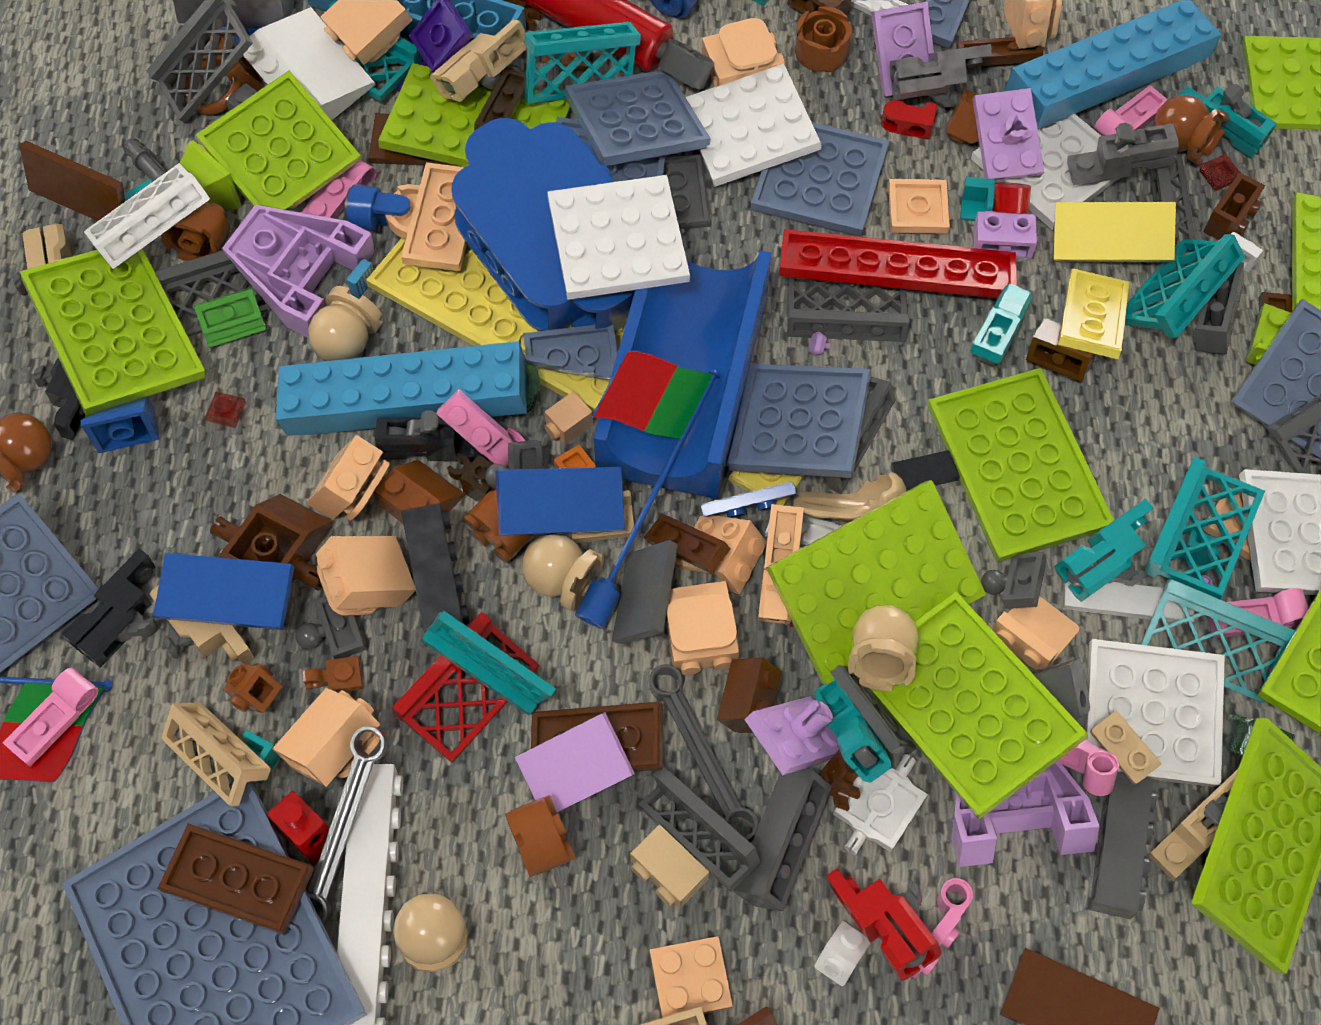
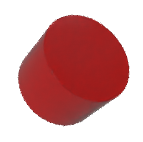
[992,182,1031,214]

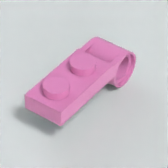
[1094,85,1168,136]
[301,160,377,219]
[436,389,525,467]
[1207,588,1309,639]
[3,668,98,767]
[1057,740,1119,796]
[912,878,973,979]

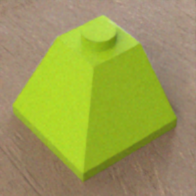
[180,140,242,210]

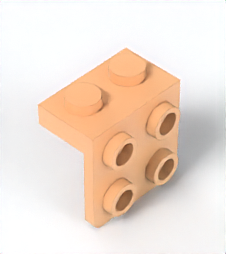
[676,515,767,594]
[992,596,1079,670]

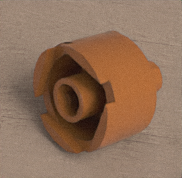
[795,6,852,72]
[161,203,230,261]
[463,488,535,563]
[505,795,575,877]

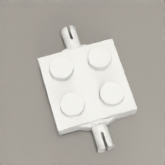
[833,754,928,855]

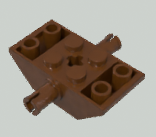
[210,494,333,591]

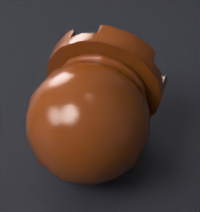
[1154,95,1229,165]
[0,412,51,493]

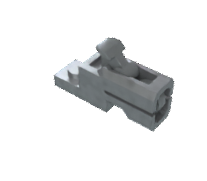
[889,44,992,108]
[1067,122,1179,186]

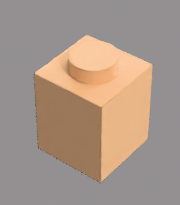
[544,391,593,445]

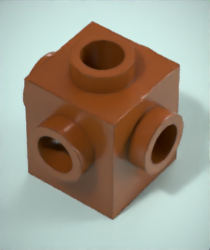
[223,663,283,713]

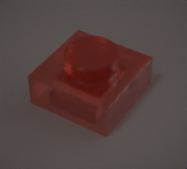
[1199,154,1241,191]
[205,391,246,428]

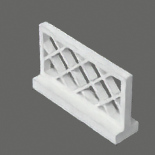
[84,163,210,269]

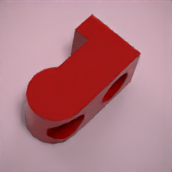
[881,100,937,140]

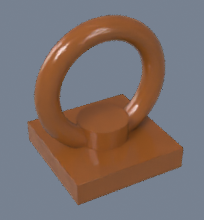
[184,35,265,115]

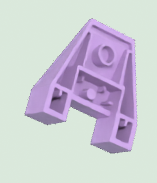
[222,205,375,338]
[951,762,1099,867]

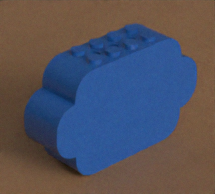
[451,118,635,332]

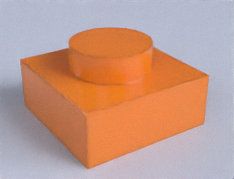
[554,444,595,468]

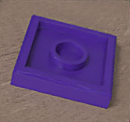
[409,0,473,73]

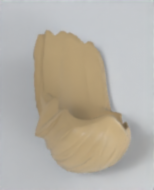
[794,472,906,523]

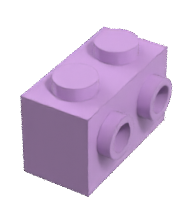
[973,211,1037,259]

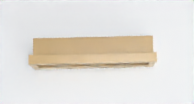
[161,702,271,807]

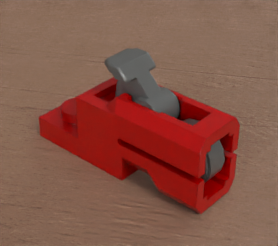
[826,868,942,981]

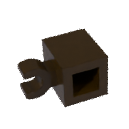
[447,454,495,502]

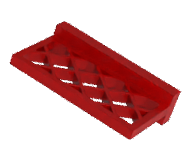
[392,612,540,763]

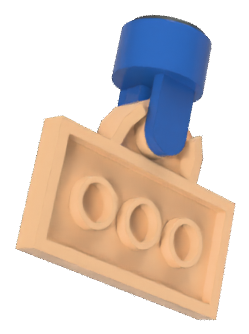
[344,162,467,271]

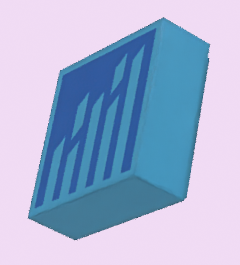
[346,259,374,299]

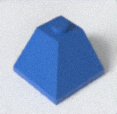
[80,396,160,453]

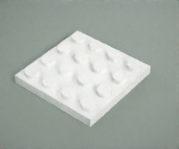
[686,63,821,187]
[971,114,1119,230]
[548,175,690,300]
[1239,469,1321,595]
[1085,639,1225,788]

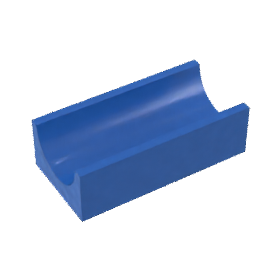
[594,250,772,499]

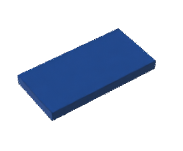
[495,467,625,536]
[153,553,294,630]

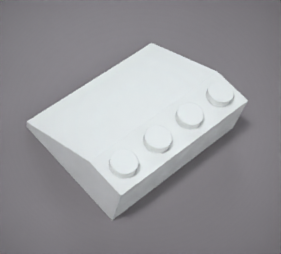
[243,7,376,120]

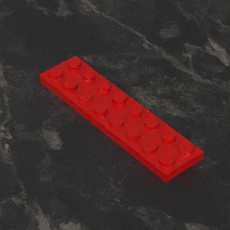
[779,229,1017,299]

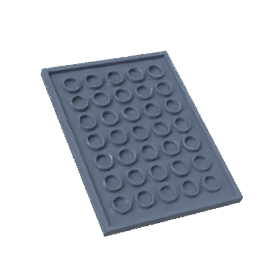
[62,781,367,1025]

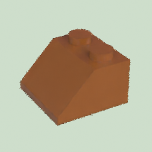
[374,460,465,523]

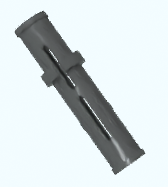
[123,138,167,181]

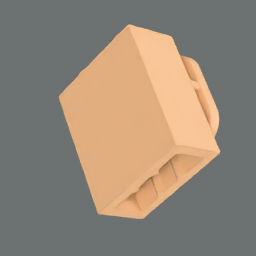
[321,0,412,65]
[1004,0,1062,49]
[701,18,785,87]
[306,435,390,521]
[316,536,416,615]
[665,581,739,675]
[272,688,380,787]

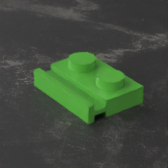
[194,287,267,348]

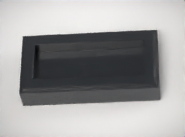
[891,450,960,491]

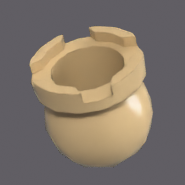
[308,286,383,361]
[521,534,604,611]
[848,605,918,691]
[393,893,468,972]

